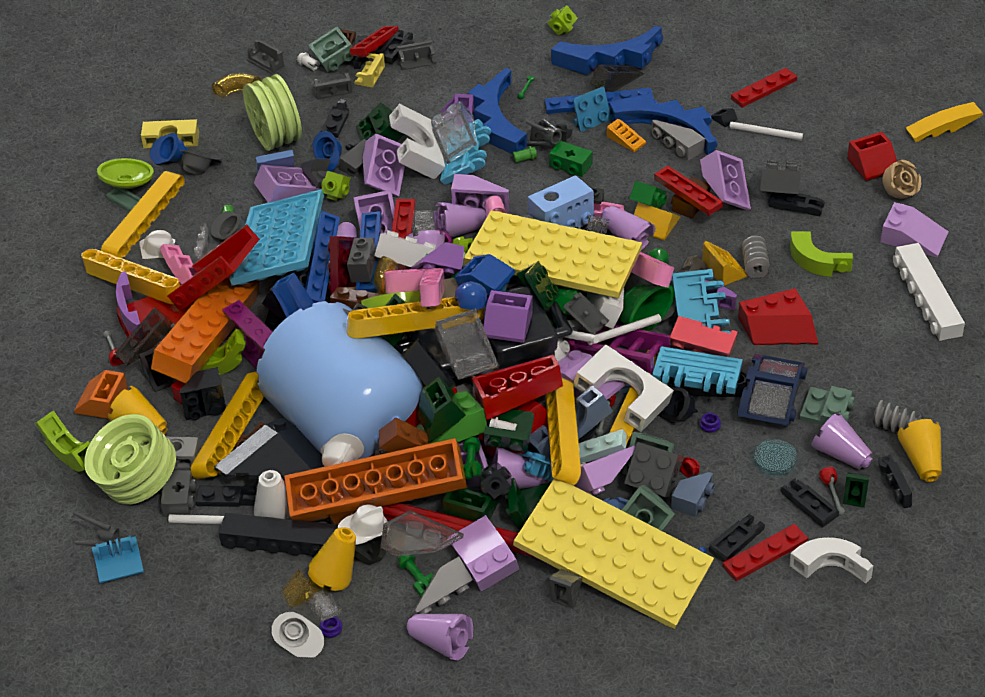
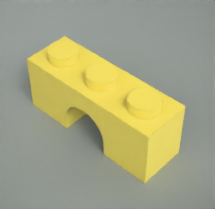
[141,119,199,148]

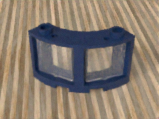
[738,354,808,426]

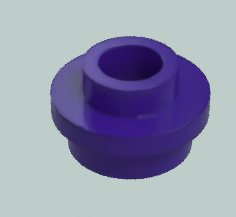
[700,413,721,432]
[319,615,342,638]

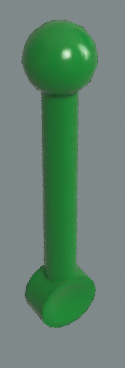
[517,76,534,99]

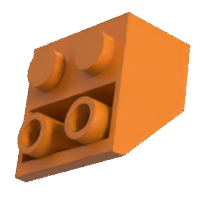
[74,370,128,419]

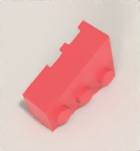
[670,316,738,357]

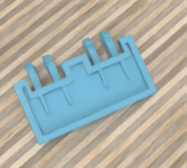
[440,119,491,184]
[672,269,731,351]
[652,347,743,394]

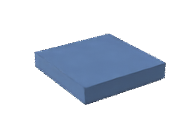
[256,150,294,174]

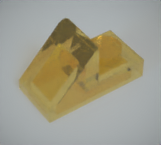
[281,569,331,608]

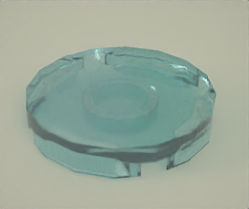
[754,439,797,476]

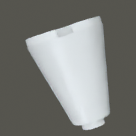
[254,470,292,520]

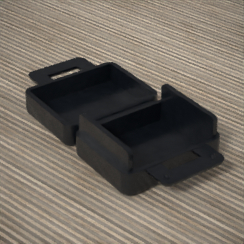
[392,286,573,378]

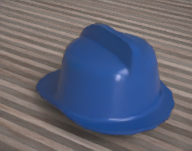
[313,131,342,172]
[150,133,188,164]

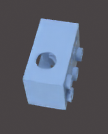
[528,175,594,227]

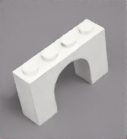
[389,104,445,179]
[573,345,674,432]

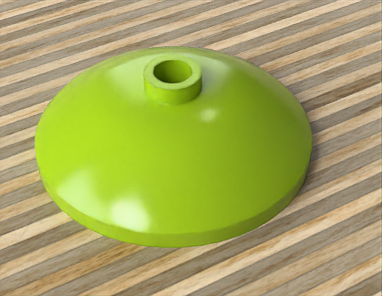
[97,158,154,189]

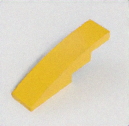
[906,102,983,142]

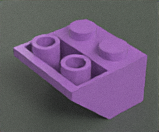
[411,242,464,279]
[483,290,533,343]

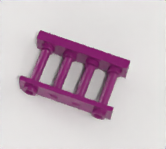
[222,300,272,370]
[575,325,670,375]

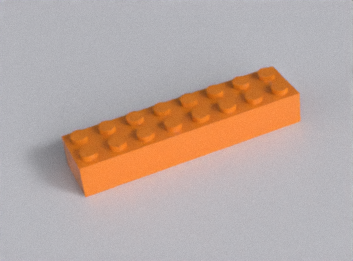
[151,275,260,383]
[285,438,467,522]

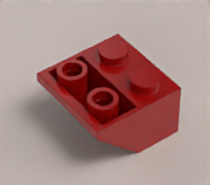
[847,132,897,181]

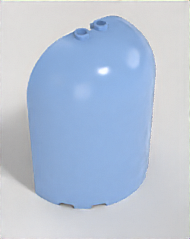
[257,301,422,460]

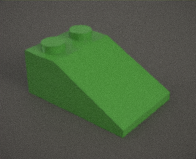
[416,391,487,444]

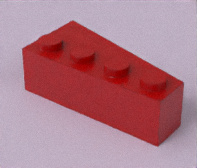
[472,355,563,420]

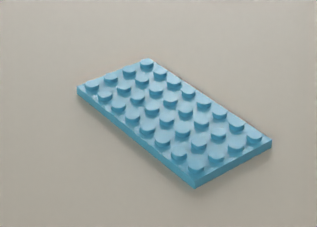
[229,189,324,285]

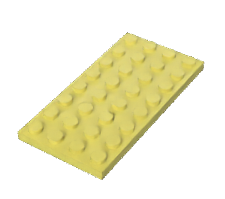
[464,210,642,298]
[513,479,714,629]

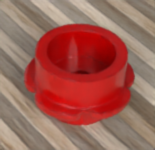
[680,457,700,478]

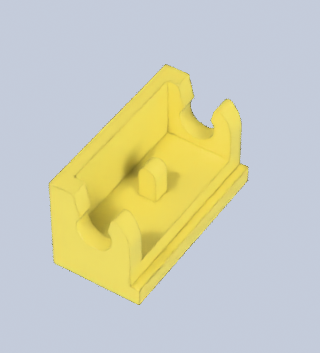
[354,53,385,88]

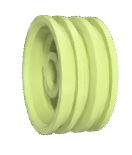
[243,74,302,151]
[84,414,176,504]

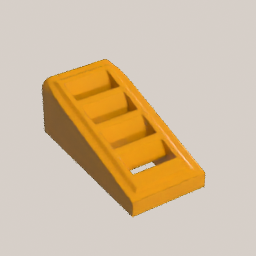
[607,119,646,152]

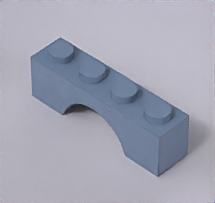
[529,385,613,460]

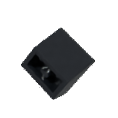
[179,367,226,420]

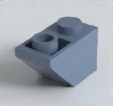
[671,472,715,517]

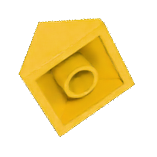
[634,202,680,241]
[702,241,748,285]

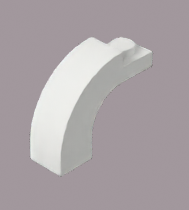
[790,538,873,583]

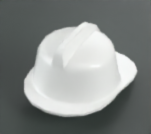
[139,230,175,259]
[321,433,364,467]
[338,504,388,545]
[272,612,324,657]

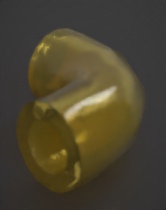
[212,72,261,98]
[373,256,399,295]

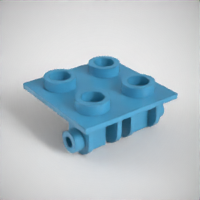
[573,86,611,132]
[516,451,554,482]
[92,535,144,583]

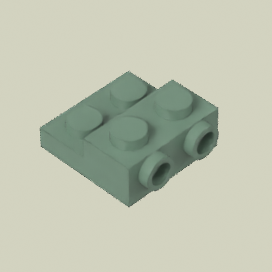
[309,27,354,73]
[799,386,855,426]

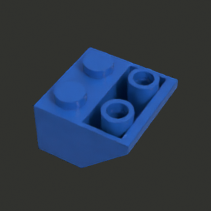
[455,254,516,295]

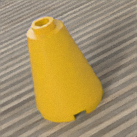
[108,386,168,435]
[897,419,942,482]
[308,527,356,591]

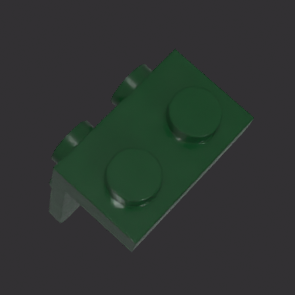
[517,261,559,309]
[484,409,534,452]
[505,478,552,529]

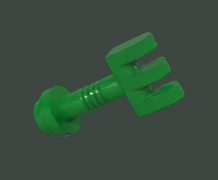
[463,437,481,479]
[398,552,434,596]

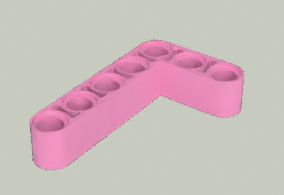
[631,252,674,287]
[384,268,445,306]

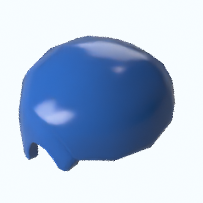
[455,281,487,310]

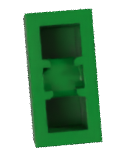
[549,141,593,177]
[629,181,667,209]

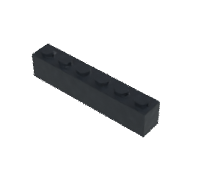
[219,513,338,557]

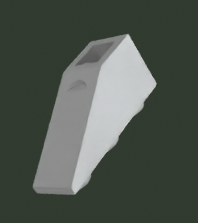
[651,120,705,161]
[411,557,473,616]

